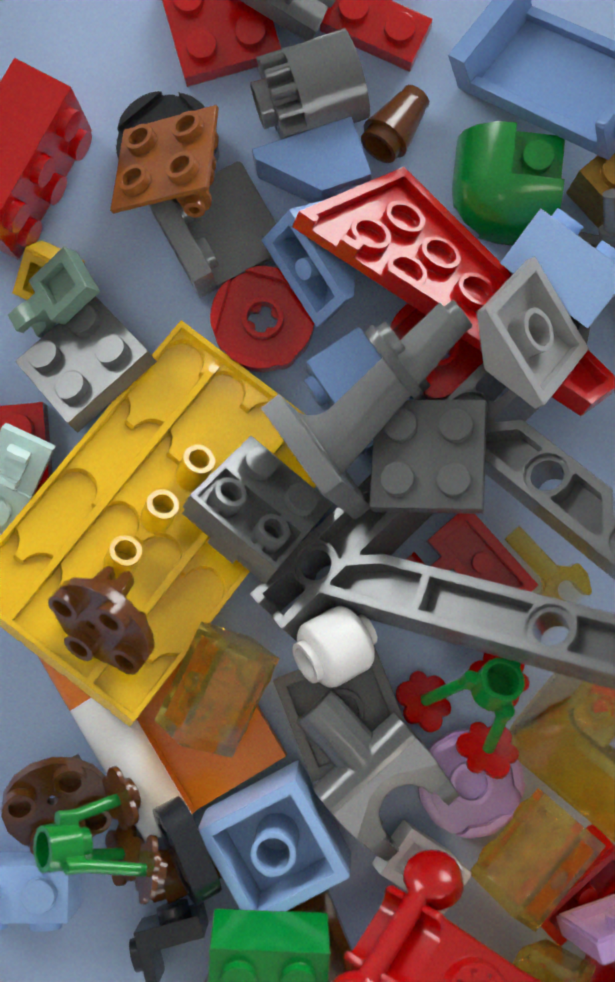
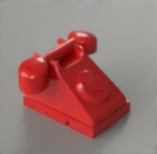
[333,849,542,982]

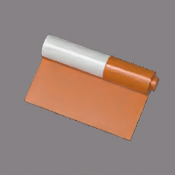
[38,625,288,842]

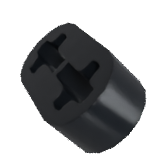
[153,796,222,906]

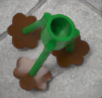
[33,766,167,904]

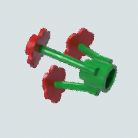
[396,653,530,779]

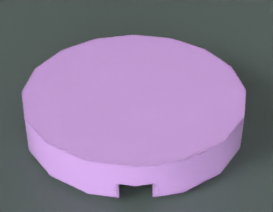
[417,728,525,839]

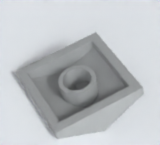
[477,257,589,409]

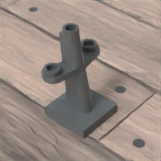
[261,300,473,520]

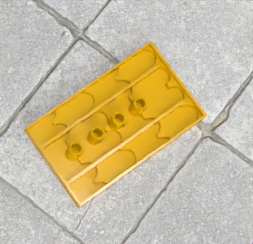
[0,320,316,727]

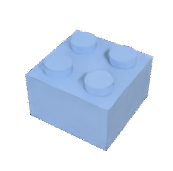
[198,760,351,911]

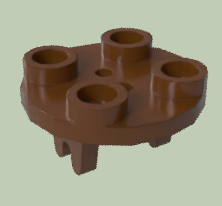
[48,566,155,675]
[1,754,112,855]

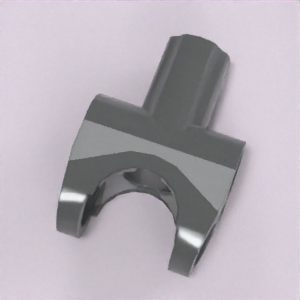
[296,689,460,861]

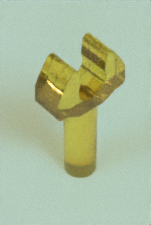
[504,525,592,601]

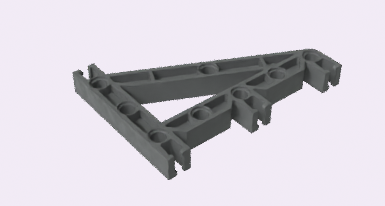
[250,363,615,690]

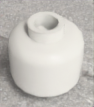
[292,606,377,688]

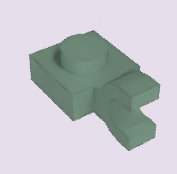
[8,247,100,338]

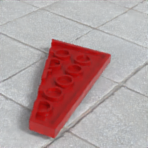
[292,167,615,416]

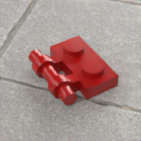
[405,513,539,592]

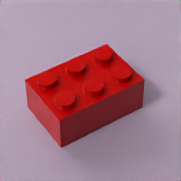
[0,58,92,260]

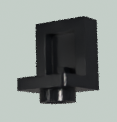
[129,899,209,982]

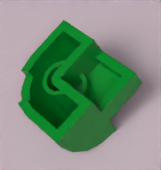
[452,121,565,246]

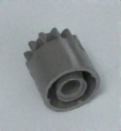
[250,28,370,140]

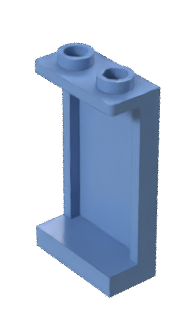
[448,0,615,160]

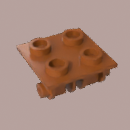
[110,105,219,217]

